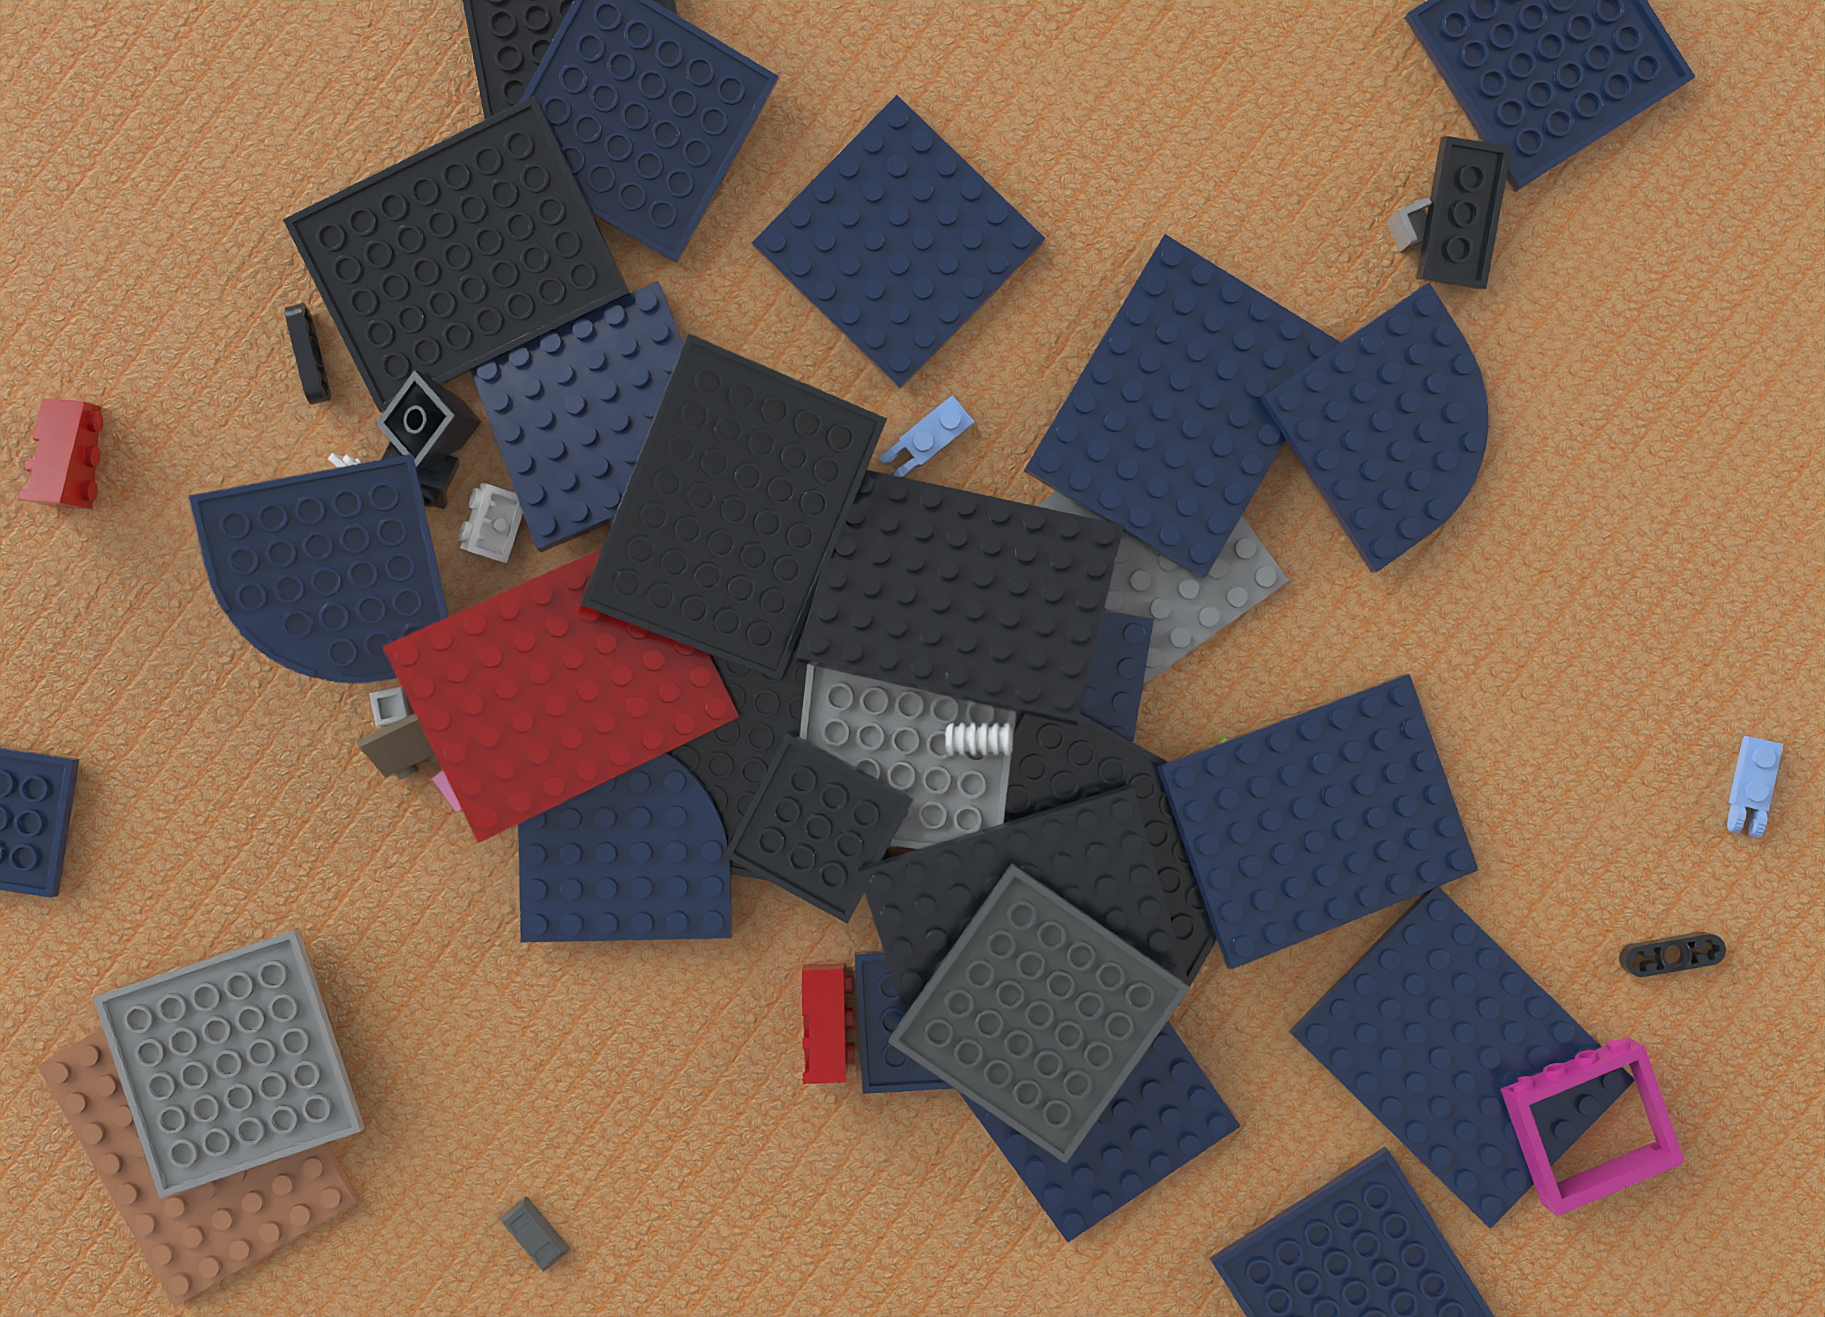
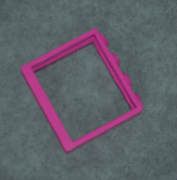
[1501,1037,1685,1216]

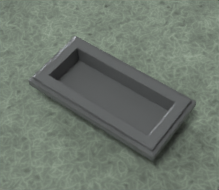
[499,1196,570,1272]

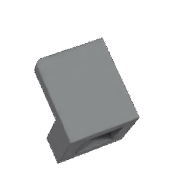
[1387,197,1432,252]

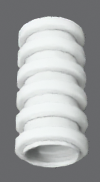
[946,723,1013,755]

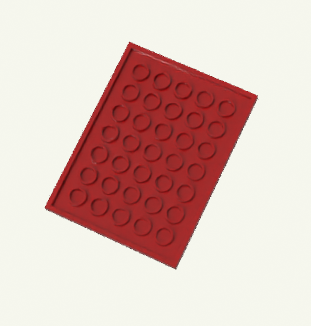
[383,549,740,843]

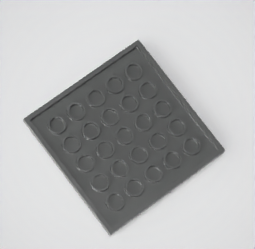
[889,863,1190,1164]

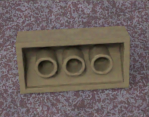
[357,713,438,780]

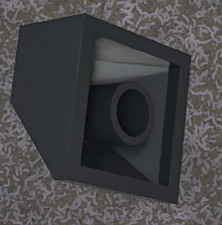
[376,370,482,470]

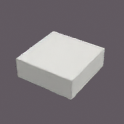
[369,687,412,727]

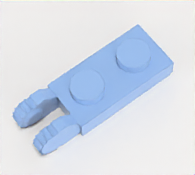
[879,395,974,478]
[1727,736,1783,838]

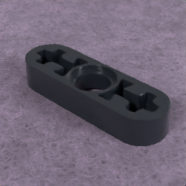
[285,303,331,405]
[1619,932,1726,977]

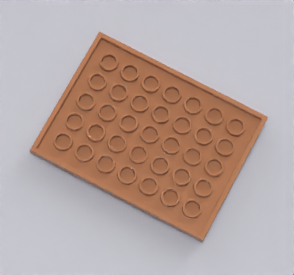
[37,1028,360,1307]

